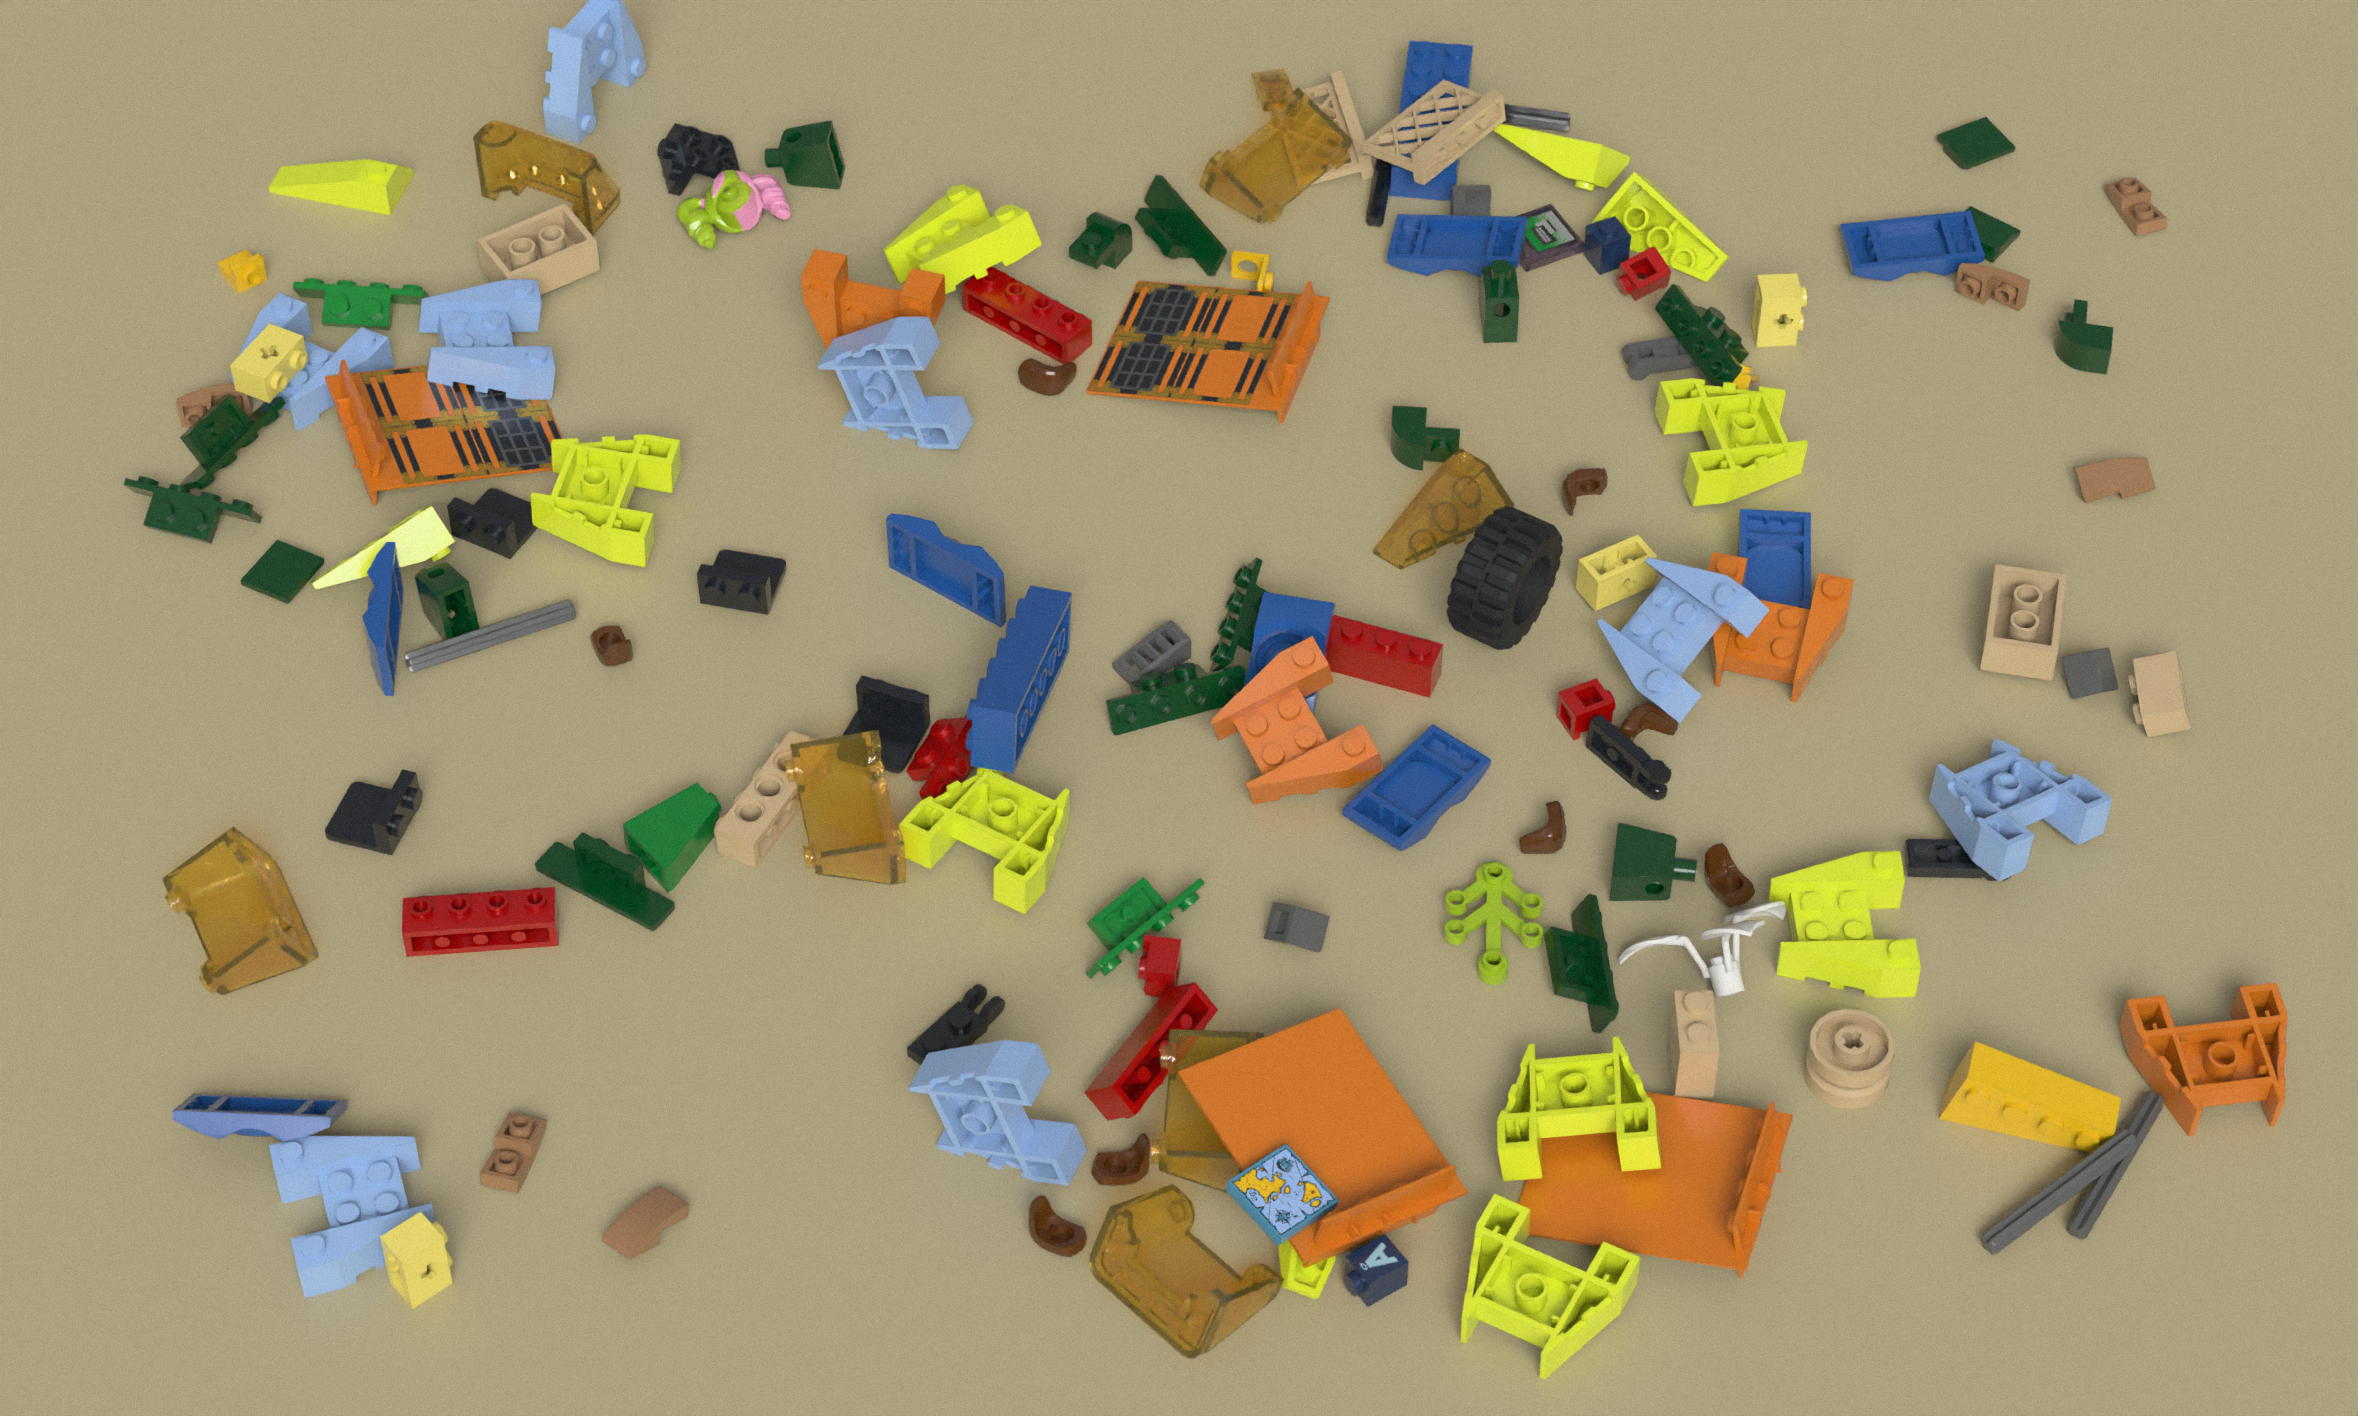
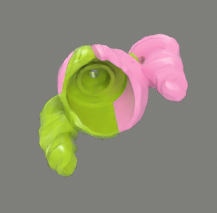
[676,170,790,249]

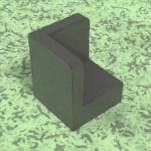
[1450,185,1491,216]
[2062,647,2118,699]
[1264,902,1330,952]

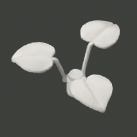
[1619,901,1786,998]

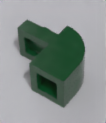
[1069,212,1132,269]
[2054,299,2113,375]
[1390,405,1460,471]

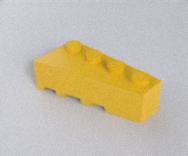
[1939,1041,2121,1153]

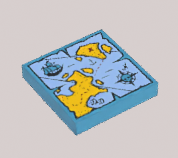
[1225,1144,1339,1246]

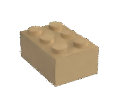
[477,203,600,295]
[1980,564,2067,681]

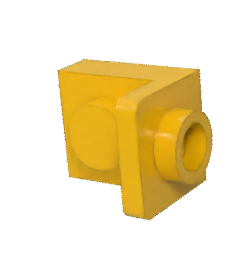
[217,249,268,294]

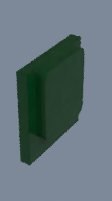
[1937,117,2015,170]
[1966,206,2021,263]
[240,540,324,604]

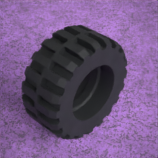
[1447,506,1563,650]

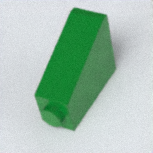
[623,783,721,893]

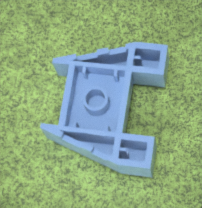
[543,0,646,144]
[418,279,556,400]
[230,292,394,431]
[817,317,974,449]
[1597,557,1770,724]
[1929,739,2113,882]
[908,1040,1087,1186]
[268,1136,435,1298]

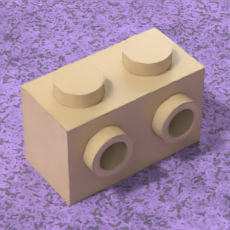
[2128,650,2191,737]

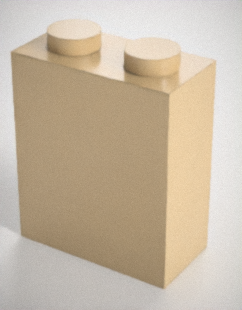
[1667,990,1720,1102]

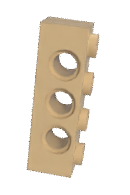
[714,730,831,868]

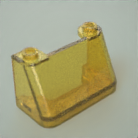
[1199,87,1353,224]
[473,121,621,236]
[785,730,906,885]
[162,826,318,995]
[1151,1029,1264,1194]
[1089,1184,1284,1359]

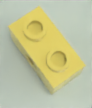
[1751,273,1807,347]
[230,323,308,403]
[1576,534,1658,611]
[380,1211,453,1309]

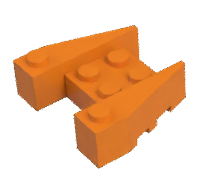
[801,249,946,373]
[1708,552,1854,702]
[1211,636,1383,805]
[2119,982,2288,1136]

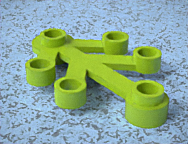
[1444,862,1544,985]

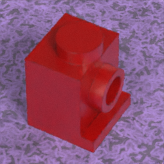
[1616,246,1672,301]
[1556,678,1616,741]
[1138,935,1182,997]

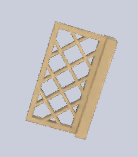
[1270,70,1374,188]
[1361,80,1506,185]

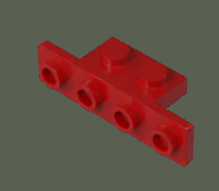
[906,714,974,800]

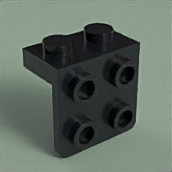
[657,123,740,196]
[447,488,538,559]
[697,549,787,615]
[836,675,930,773]
[325,769,423,855]

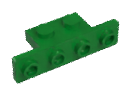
[293,278,430,330]
[1086,877,1205,979]

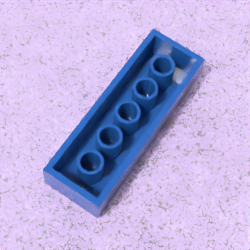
[1390,41,1473,201]
[966,585,1072,774]

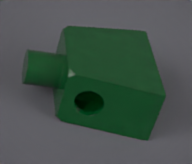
[764,121,846,189]
[1478,260,1519,343]
[415,562,480,640]
[1609,823,1697,901]

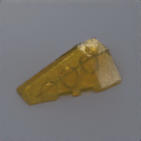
[1373,448,1514,570]

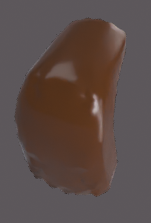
[1018,358,1077,396]
[1561,468,1608,516]
[590,625,633,667]
[1619,703,1679,741]
[1519,801,1567,854]
[1704,843,1755,907]
[1091,1133,1150,1186]
[1029,1195,1087,1258]

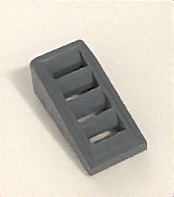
[1112,620,1191,685]

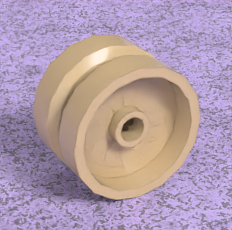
[1804,1008,1895,1109]

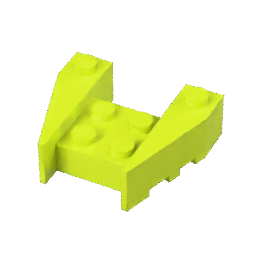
[883,184,1042,295]
[1654,378,1808,506]
[531,434,681,567]
[899,768,1070,914]
[1767,851,1921,998]
[1497,1036,1661,1182]
[1461,1193,1640,1380]

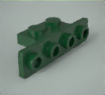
[1135,175,1227,276]
[1655,284,1749,387]
[180,394,286,490]
[123,476,262,544]
[1209,557,1268,673]
[1106,663,1246,735]
[535,832,675,931]
[1544,894,1619,1033]

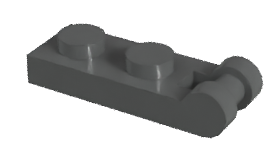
[1621,336,1699,380]

